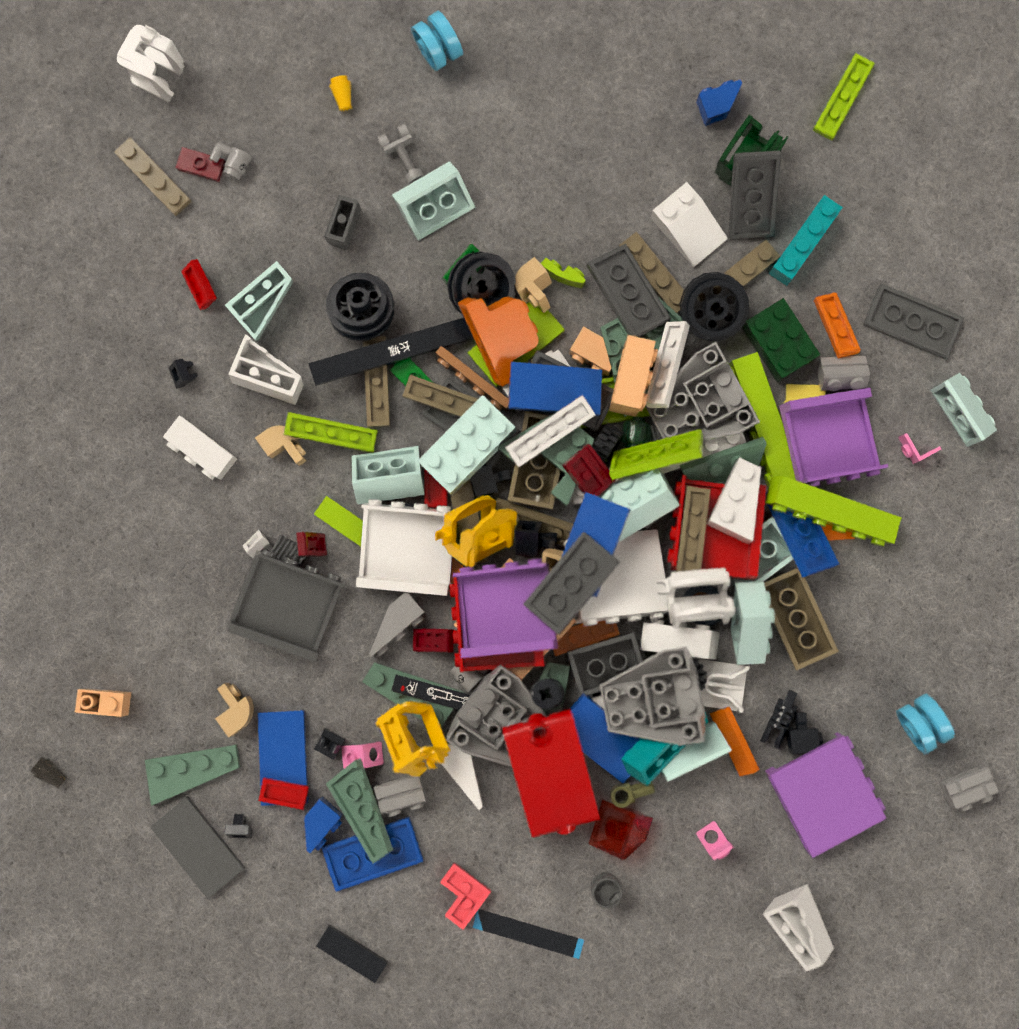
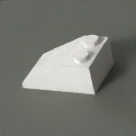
[650,182,728,267]

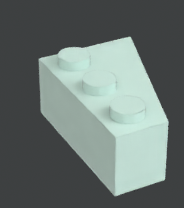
[225,261,293,342]

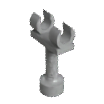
[377,124,424,184]

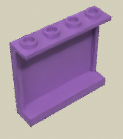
[779,388,888,487]
[453,559,558,658]
[765,732,887,858]

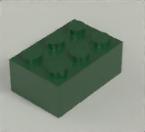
[742,298,821,383]

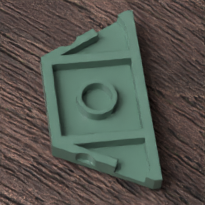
[680,437,766,484]

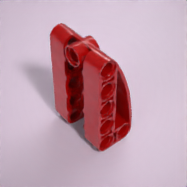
[502,709,600,838]

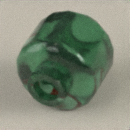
[621,417,651,448]

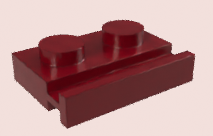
[562,444,616,496]

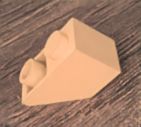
[569,327,611,376]
[75,689,131,717]

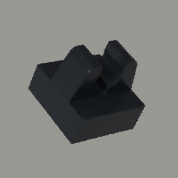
[169,359,198,389]
[314,728,346,760]
[225,814,253,838]

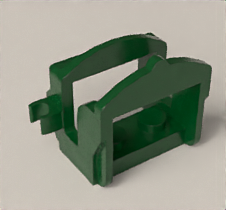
[715,114,788,186]

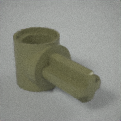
[610,781,655,808]

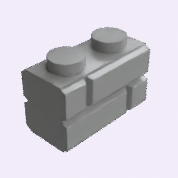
[817,356,870,391]
[939,765,999,812]
[374,776,427,817]

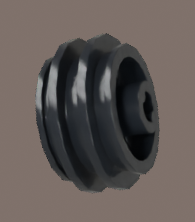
[447,251,516,315]
[679,272,749,341]
[326,273,395,341]

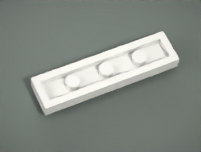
[646,321,690,408]
[505,396,595,467]

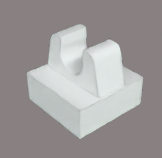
[243,530,272,558]

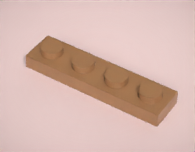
[436,346,509,412]

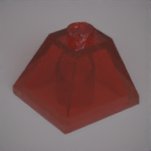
[589,800,653,860]

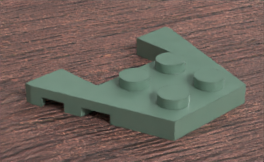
[498,413,594,506]

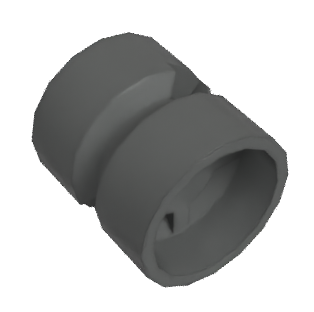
[591,872,623,909]

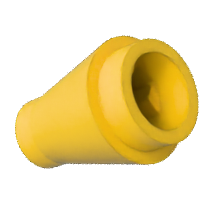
[329,75,352,111]

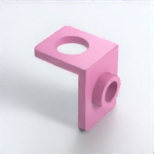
[898,433,941,464]
[341,742,384,769]
[696,821,733,860]

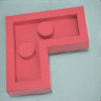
[440,862,491,930]

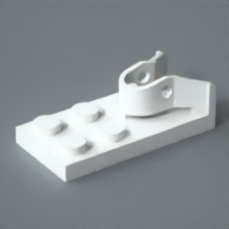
[656,652,750,713]

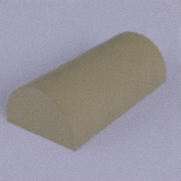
[508,411,560,510]
[764,567,839,671]

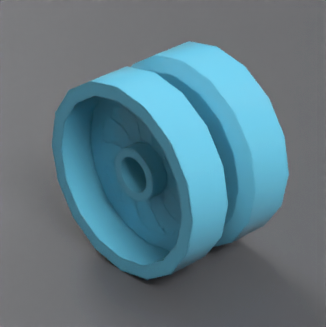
[411,10,463,71]
[896,694,955,754]

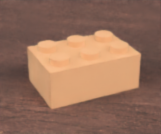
[609,335,658,417]

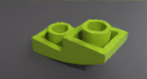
[540,258,586,288]

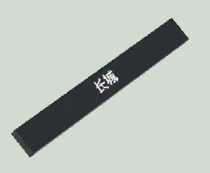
[308,317,474,386]

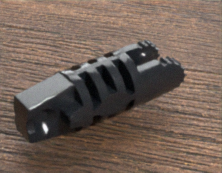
[760,690,798,750]

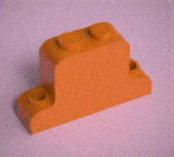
[458,297,538,386]

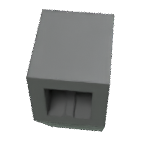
[369,592,426,657]

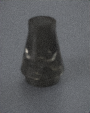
[30,756,67,788]

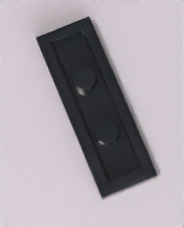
[316,925,388,983]

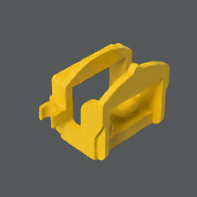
[435,495,517,567]
[375,701,450,777]

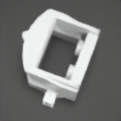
[117,25,184,102]
[657,568,735,628]

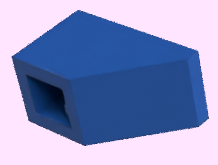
[696,79,742,126]
[304,796,343,853]

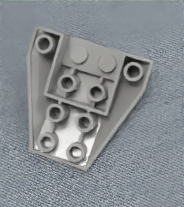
[646,342,760,440]
[600,646,705,745]
[445,665,547,767]

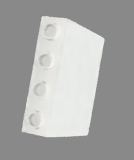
[356,499,453,596]
[564,529,669,626]

